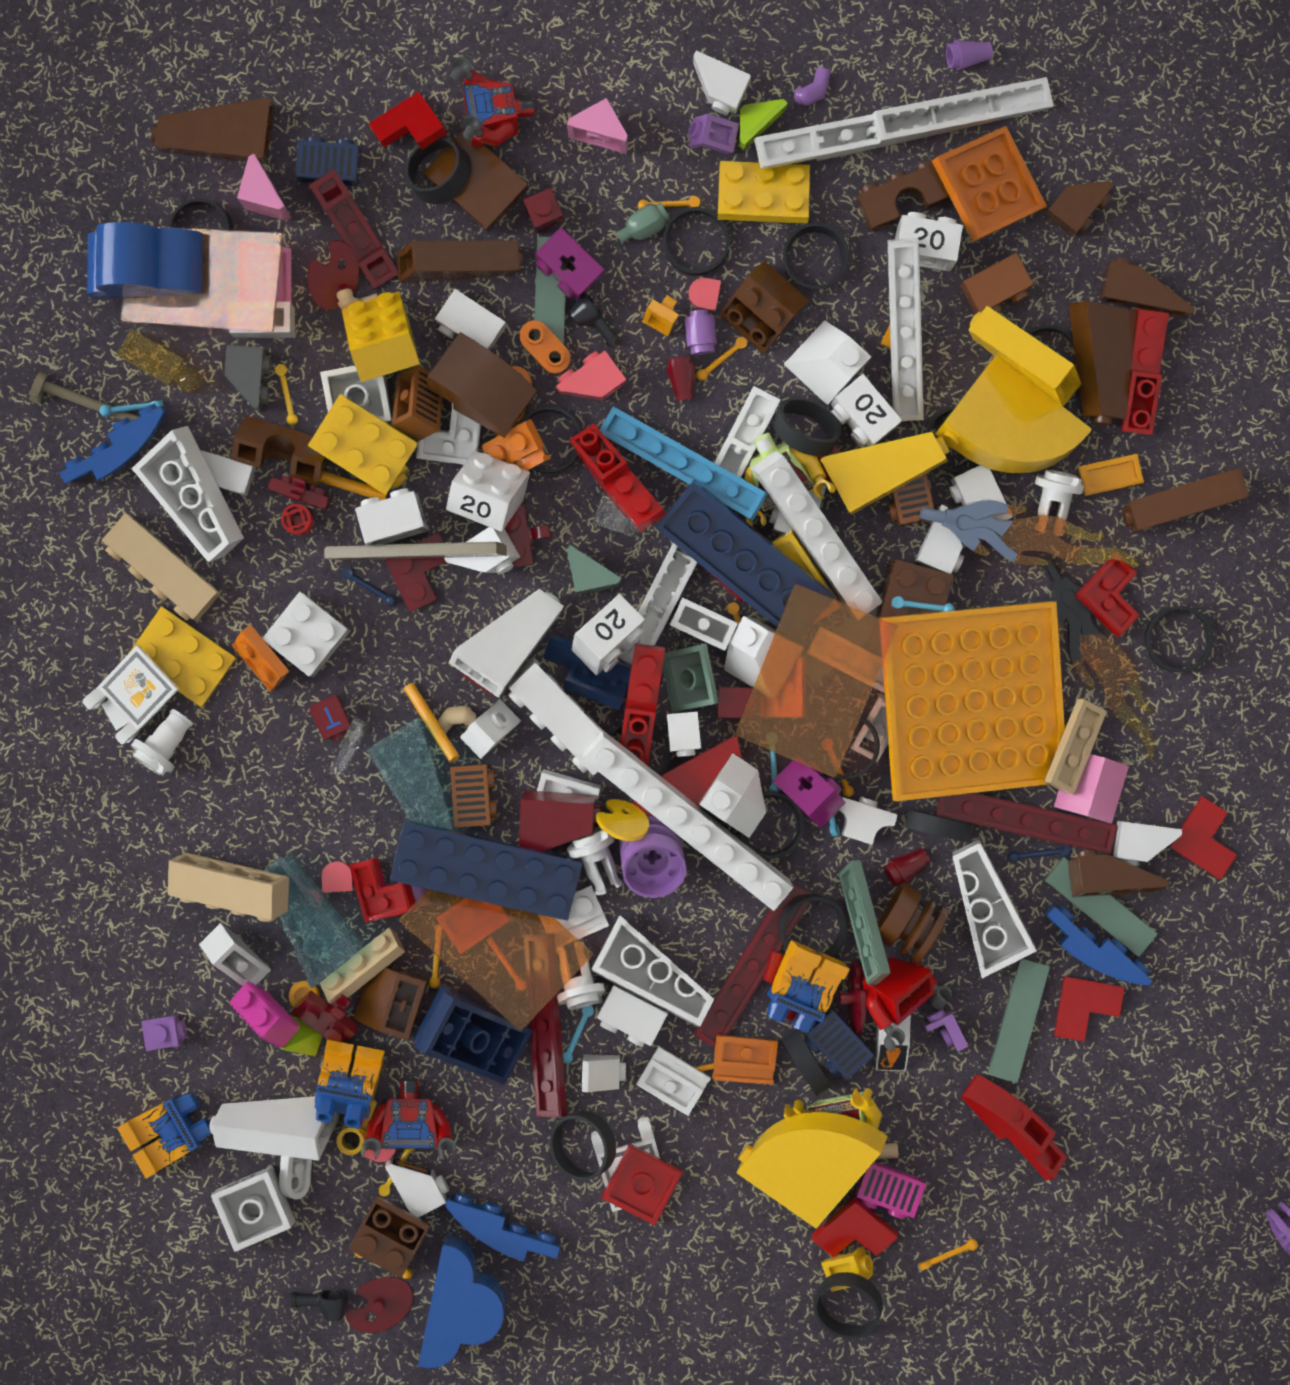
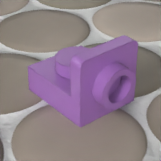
[688,114,739,154]
[923,1009,969,1052]
[141,1014,187,1051]

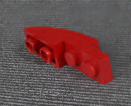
[1121,309,1169,435]
[569,423,665,532]
[620,643,665,766]
[961,1075,1067,1181]

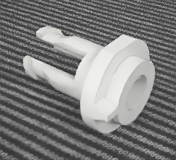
[1034,470,1084,536]
[131,709,193,776]
[567,827,623,895]
[555,942,606,1010]

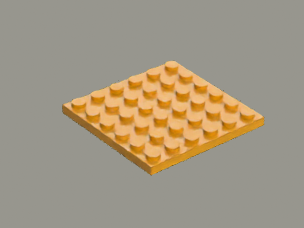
[879,601,1065,801]

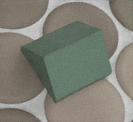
[567,545,622,595]
[662,643,719,713]

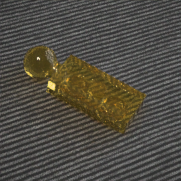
[116,329,202,393]

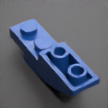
[59,403,168,484]
[1043,905,1153,985]
[445,1193,561,1262]

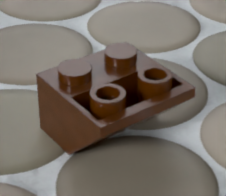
[719,261,809,354]
[353,966,429,1040]
[348,1195,431,1278]

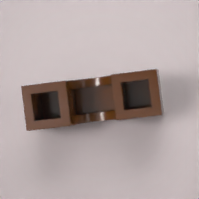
[856,159,951,233]
[231,415,329,486]

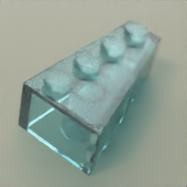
[366,717,457,831]
[263,851,365,989]

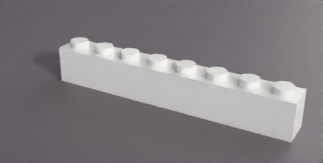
[583,730,793,911]

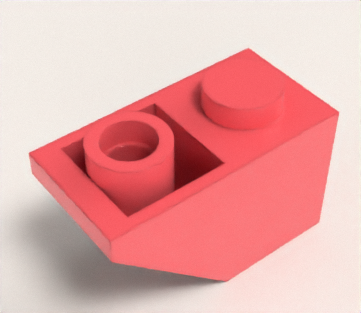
[556,351,627,401]

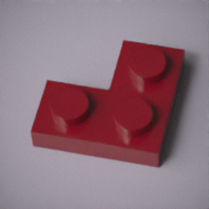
[385,532,446,613]

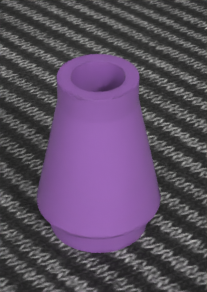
[946,40,993,70]

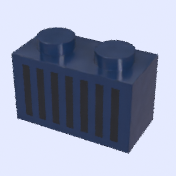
[295,137,361,186]
[805,1008,874,1080]

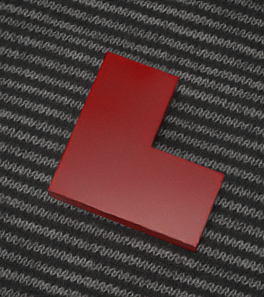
[368,92,447,149]
[1075,552,1140,638]
[1168,796,1237,880]
[349,857,417,923]
[1054,976,1125,1042]
[812,1197,898,1258]

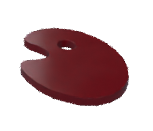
[307,240,359,310]
[838,962,866,1034]
[346,1277,413,1333]

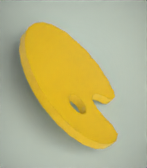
[596,799,649,841]

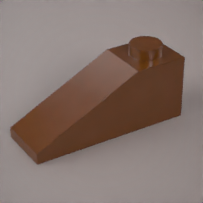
[1099,258,1194,318]
[1068,850,1169,897]

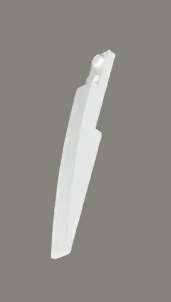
[754,77,1054,169]
[618,386,781,665]

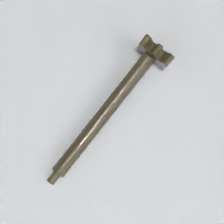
[28,372,158,432]

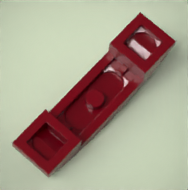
[309,169,398,289]

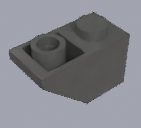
[225,345,272,411]

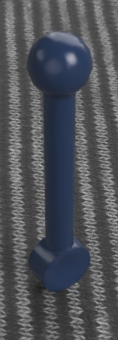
[341,568,397,606]
[1008,844,1071,863]

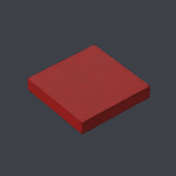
[601,1143,683,1225]

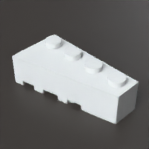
[132,426,244,562]
[508,657,602,776]
[952,839,1036,978]
[591,916,714,1027]

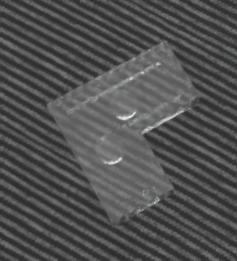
[330,717,371,776]

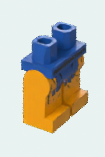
[766,940,850,1034]
[314,1040,385,1129]
[117,1092,211,1179]

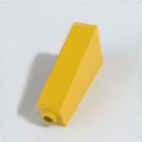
[968,306,1082,407]
[820,432,950,514]

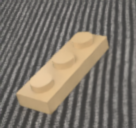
[1044,699,1107,795]
[320,927,405,1004]

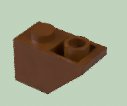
[1045,181,1114,237]

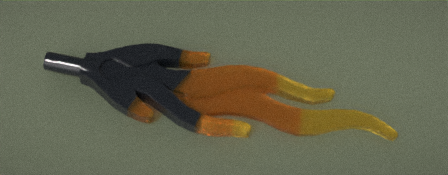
[1041,557,1154,760]

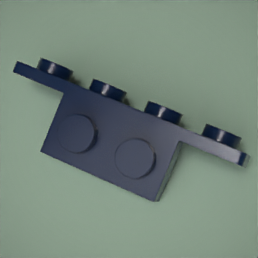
[543,634,663,710]

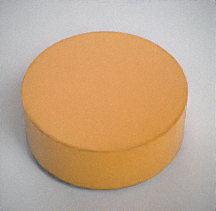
[289,980,320,1007]

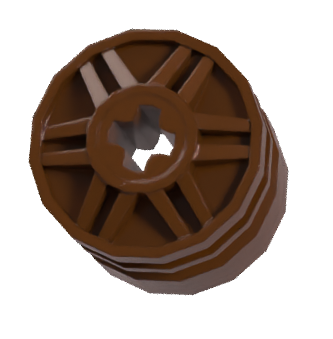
[877,882,950,964]

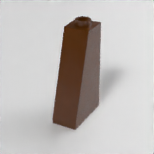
[151,98,274,164]
[397,240,523,283]
[1069,301,1137,425]
[1122,467,1249,533]

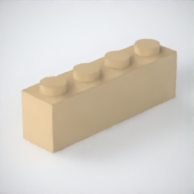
[102,513,221,621]
[168,853,289,922]

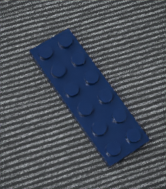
[655,479,836,642]
[389,819,583,921]

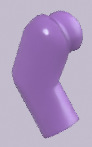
[794,67,831,106]

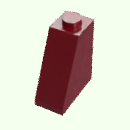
[519,790,602,851]

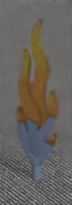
[919,500,1139,568]

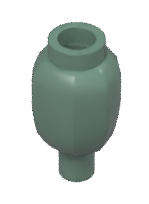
[616,202,670,243]

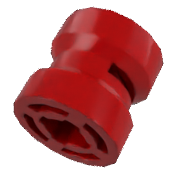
[281,504,314,536]

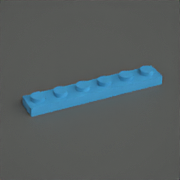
[600,406,768,520]

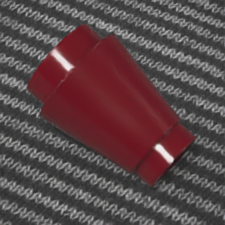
[665,356,695,401]
[883,848,930,887]

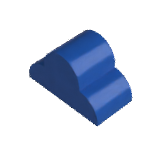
[87,222,203,298]
[418,1234,507,1368]

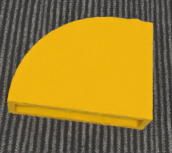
[935,355,1092,473]
[736,1112,888,1228]

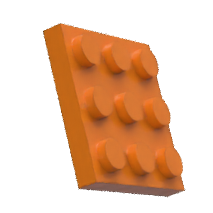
[932,126,1047,242]

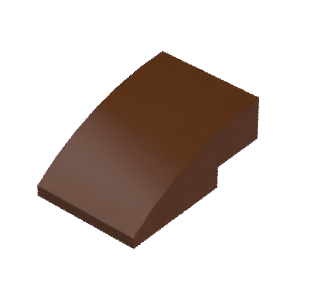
[423,129,529,233]
[427,332,537,438]

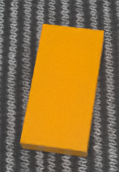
[1078,454,1144,496]

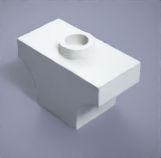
[460,699,521,759]
[839,797,898,845]

